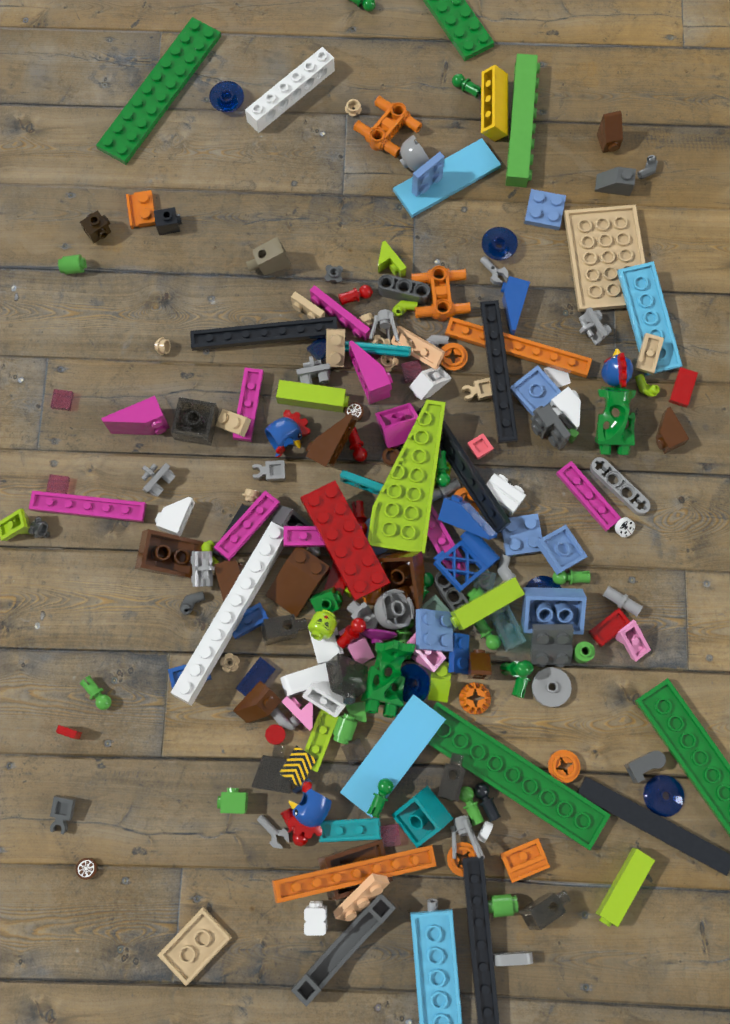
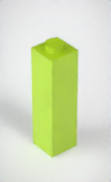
[276,380,349,413]
[450,577,525,630]
[596,848,655,927]

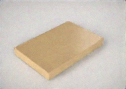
[157,907,232,986]

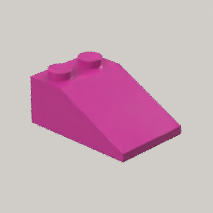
[349,341,393,405]
[101,396,170,435]

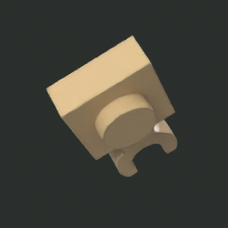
[462,378,492,401]

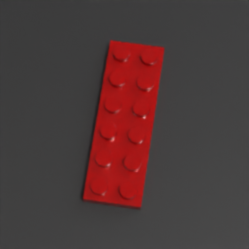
[300,481,390,601]

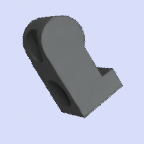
[624,751,666,783]

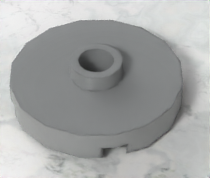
[531,667,572,708]

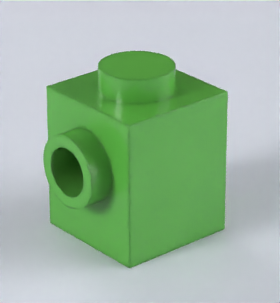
[217,788,248,814]

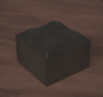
[171,397,219,446]

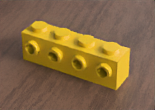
[481,65,508,142]

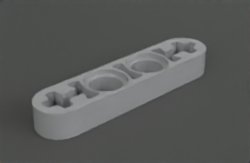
[590,457,650,516]

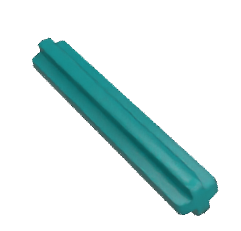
[345,341,411,357]

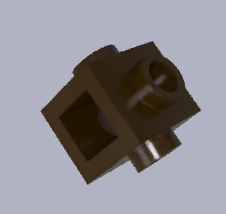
[80,210,111,244]

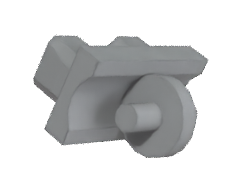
[579,307,612,345]
[296,356,331,385]
[141,463,175,497]
[191,551,215,587]
[347,600,379,629]

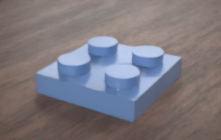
[412,152,445,197]
[524,189,566,230]
[511,365,562,416]
[501,514,542,557]
[535,525,588,575]
[416,608,453,652]

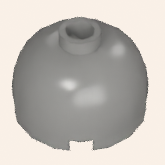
[400,135,430,172]
[374,589,414,630]

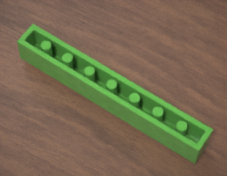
[505,53,540,188]

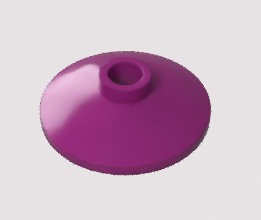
[360,628,398,644]

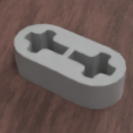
[493,951,533,966]

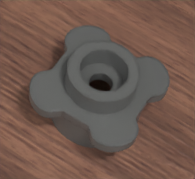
[324,265,343,283]
[28,517,48,538]

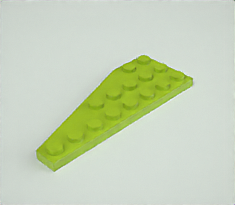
[368,400,446,554]

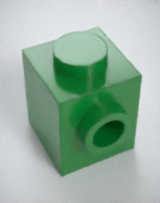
[310,587,343,612]

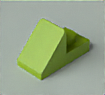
[378,241,407,278]
[0,509,30,541]
[427,661,451,703]

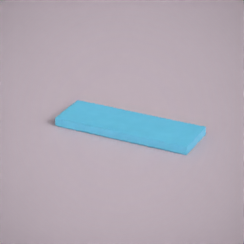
[393,138,501,218]
[617,261,682,376]
[340,694,446,818]
[410,909,462,1024]

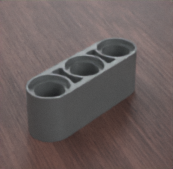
[378,274,430,305]
[434,572,468,612]

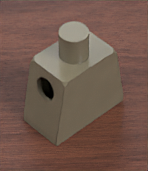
[246,237,291,275]

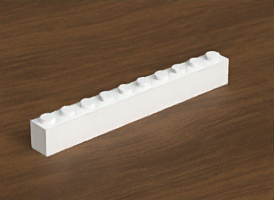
[170,521,284,706]

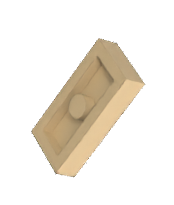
[291,291,325,319]
[326,329,345,367]
[635,333,664,375]
[215,409,251,437]

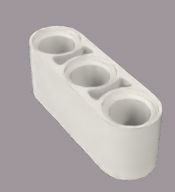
[280,661,341,697]

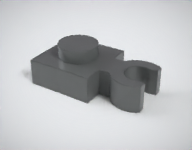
[50,795,76,834]

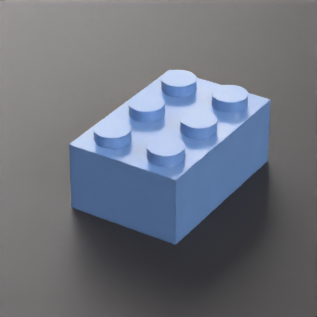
[521,587,587,635]

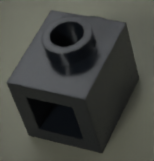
[154,207,182,235]

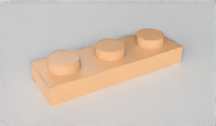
[391,326,445,369]
[333,873,390,921]

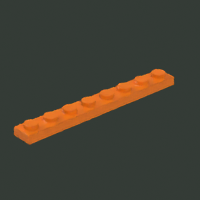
[445,317,592,378]
[272,845,436,903]

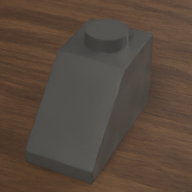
[595,167,636,196]
[269,505,313,527]

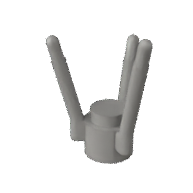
[369,309,399,345]
[450,815,485,859]

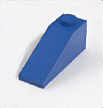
[501,276,530,335]
[438,495,497,540]

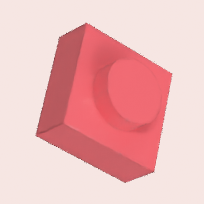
[467,433,494,460]

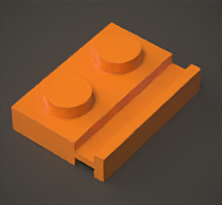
[126,190,156,229]
[500,838,550,883]

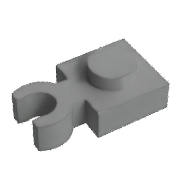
[252,460,286,481]

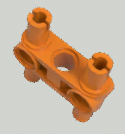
[353,96,422,158]
[411,265,471,322]

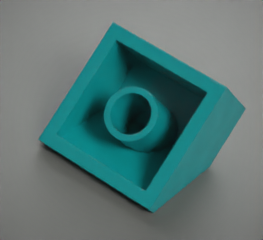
[392,785,453,848]

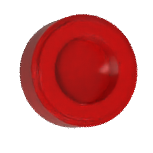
[265,724,286,745]

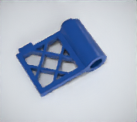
[433,531,500,593]

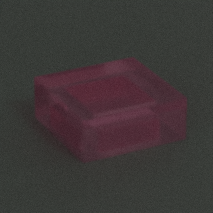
[401,360,422,383]
[50,389,74,411]
[46,474,70,494]
[379,824,401,847]

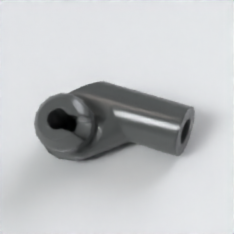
[637,155,658,180]
[180,591,205,615]

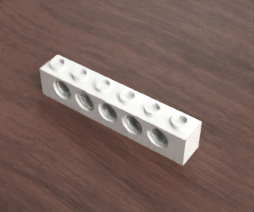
[245,47,335,133]

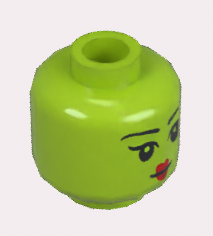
[308,610,337,641]

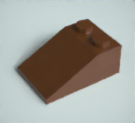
[306,413,359,468]
[135,529,204,579]
[265,547,330,618]
[378,551,425,615]
[318,839,393,900]

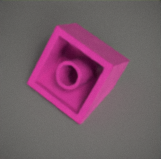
[375,403,418,448]

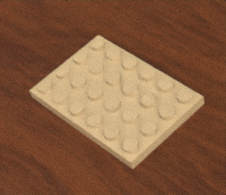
[564,204,645,312]

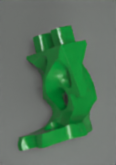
[595,386,636,455]
[361,640,415,718]

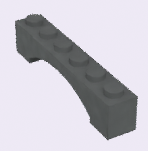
[291,893,396,1007]

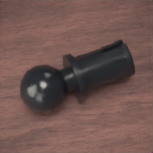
[474,783,501,822]

